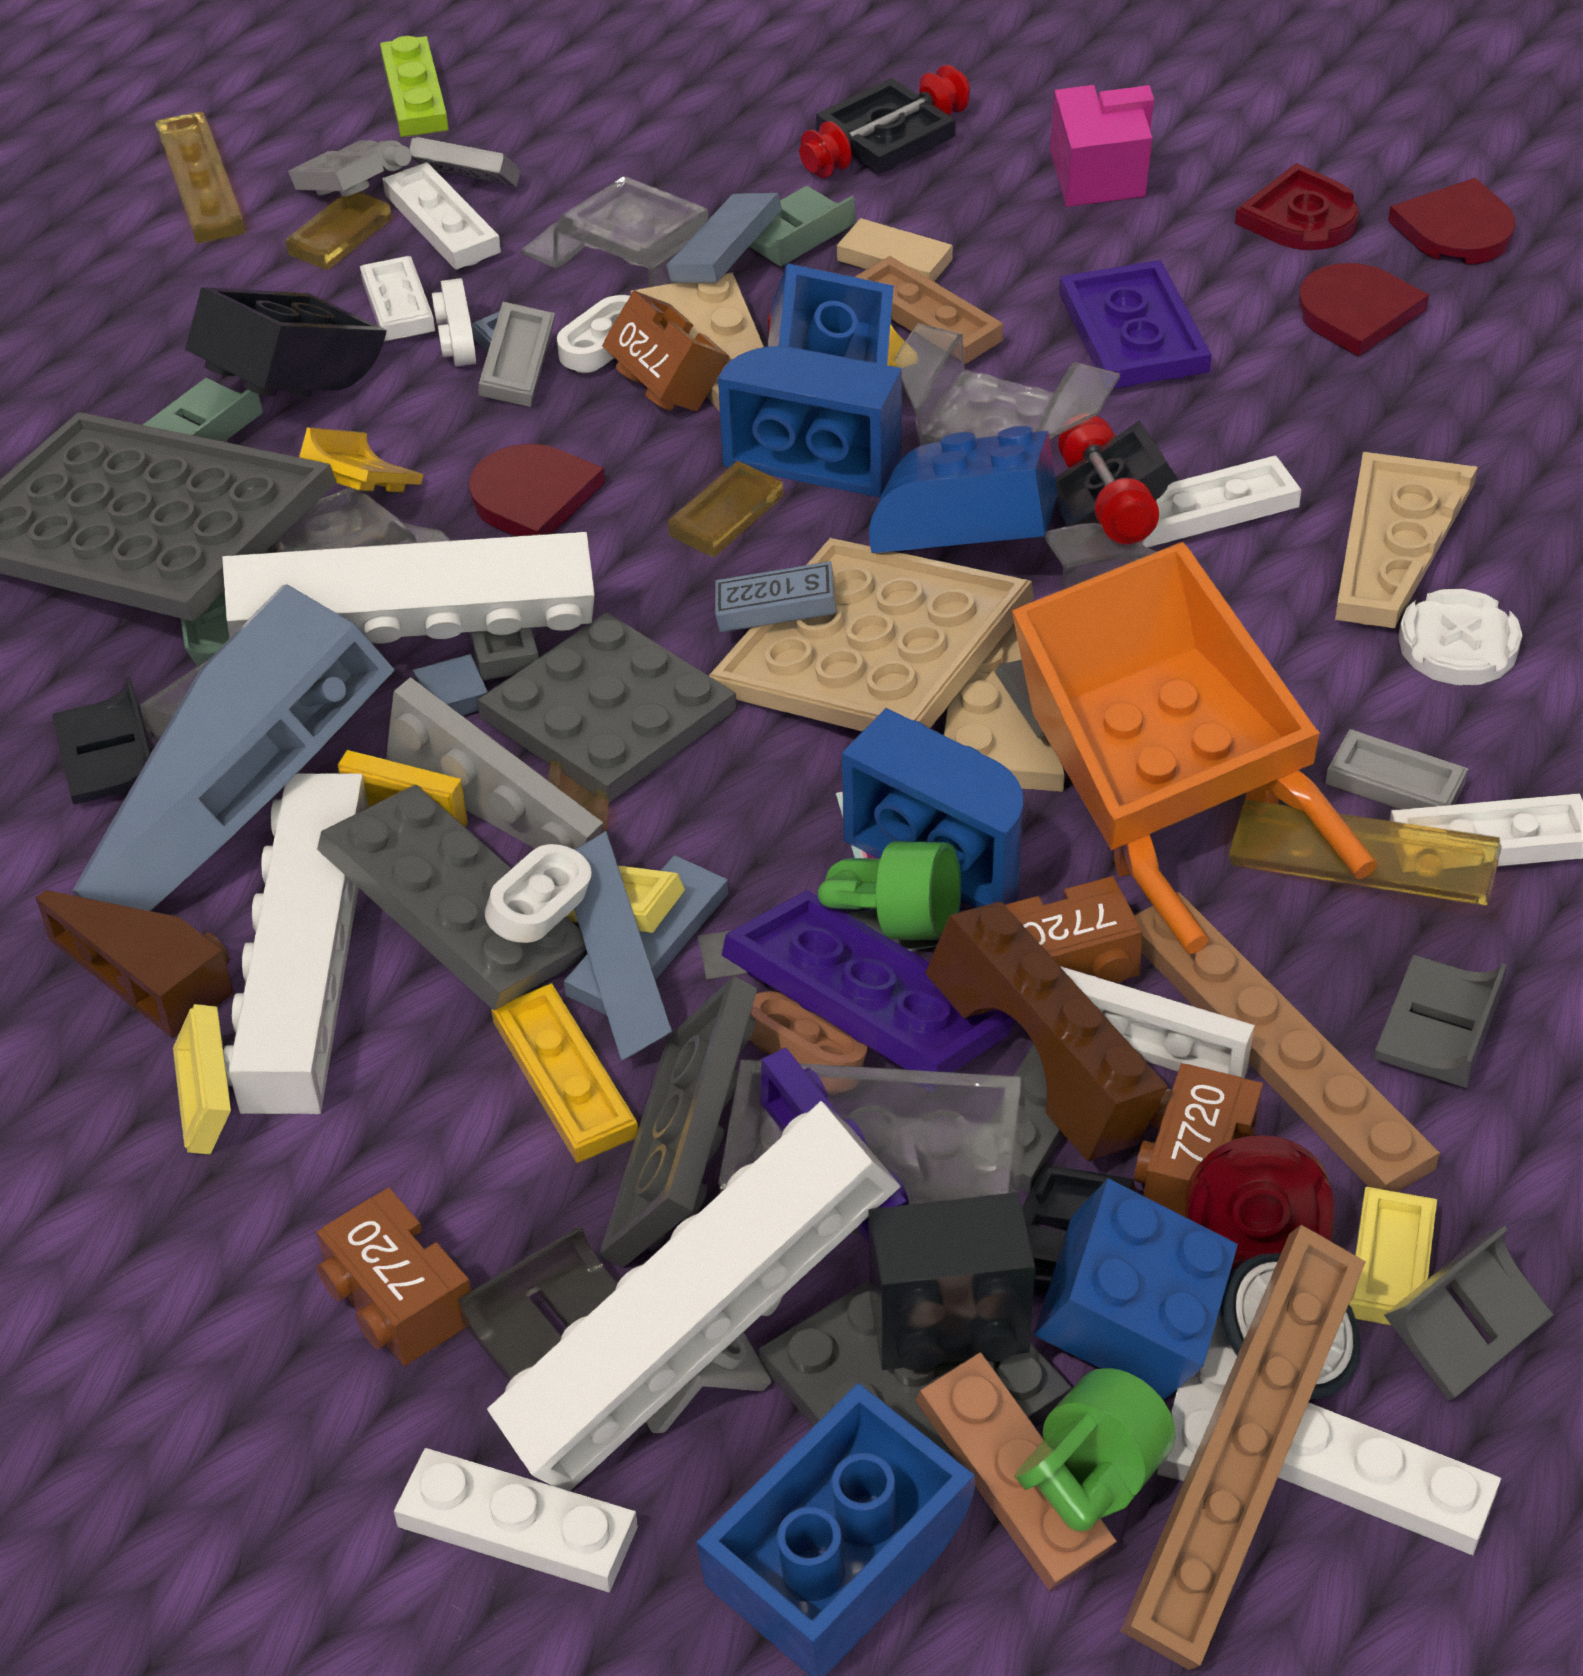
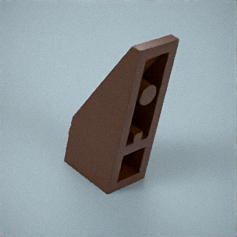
[35,890,234,1039]

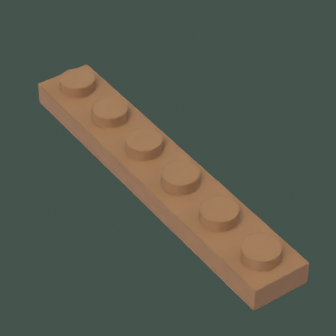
[1134,892,1440,1192]
[1120,1225,1366,1670]

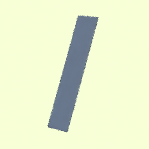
[574,831,672,1061]

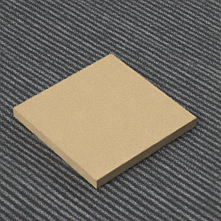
[709,538,1034,731]

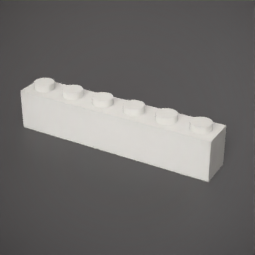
[222,532,594,643]
[223,774,369,1114]
[487,1101,901,1491]

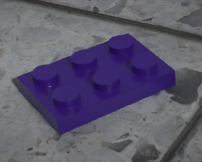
[1059,260,1212,389]

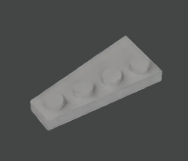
[386,677,603,850]

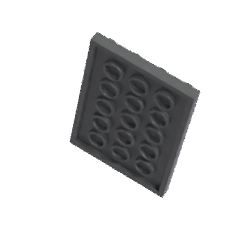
[0,412,337,622]

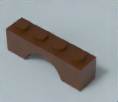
[925,901,1168,1162]

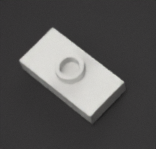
[360,256,435,342]

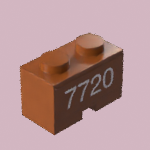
[602,290,730,412]
[1005,876,1143,984]
[1134,1063,1263,1217]
[316,1187,477,1367]

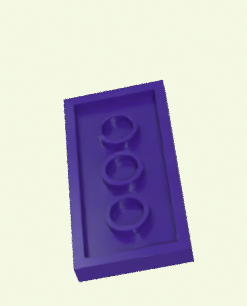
[721,890,1014,1086]

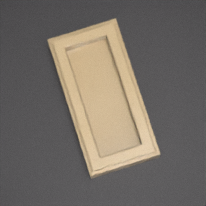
[837,218,953,282]

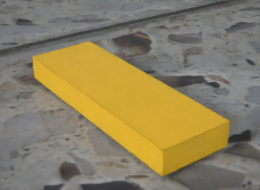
[491,983,638,1163]

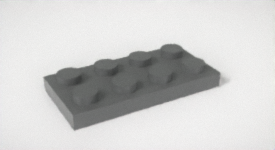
[317,785,588,1011]
[599,975,757,1268]

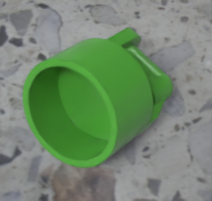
[817,841,962,941]
[1014,1368,1176,1532]

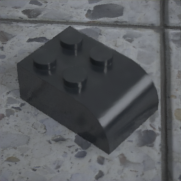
[185,287,387,396]

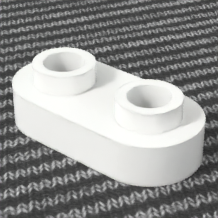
[432,278,476,367]
[557,295,630,373]
[485,844,592,943]

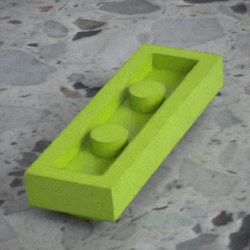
[380,36,449,137]

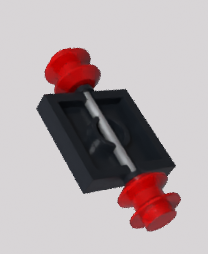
[799,65,970,178]
[1055,414,1178,545]

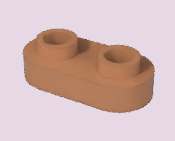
[749,991,867,1088]

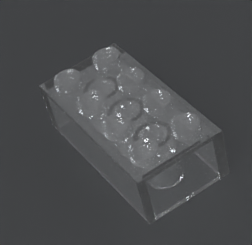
[718,1060,1027,1234]

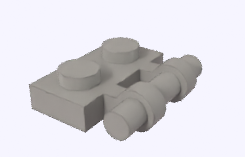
[288,140,411,196]

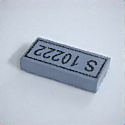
[715,561,837,632]

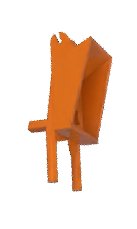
[1011,542,1377,954]

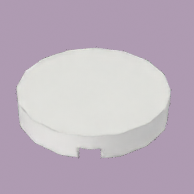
[1398,589,1522,685]

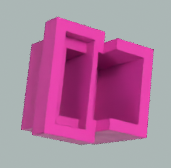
[1049,85,1154,207]

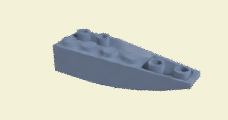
[72,584,395,911]

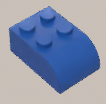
[718,346,902,498]
[869,426,1058,553]
[842,708,1023,908]
[696,1383,975,1676]

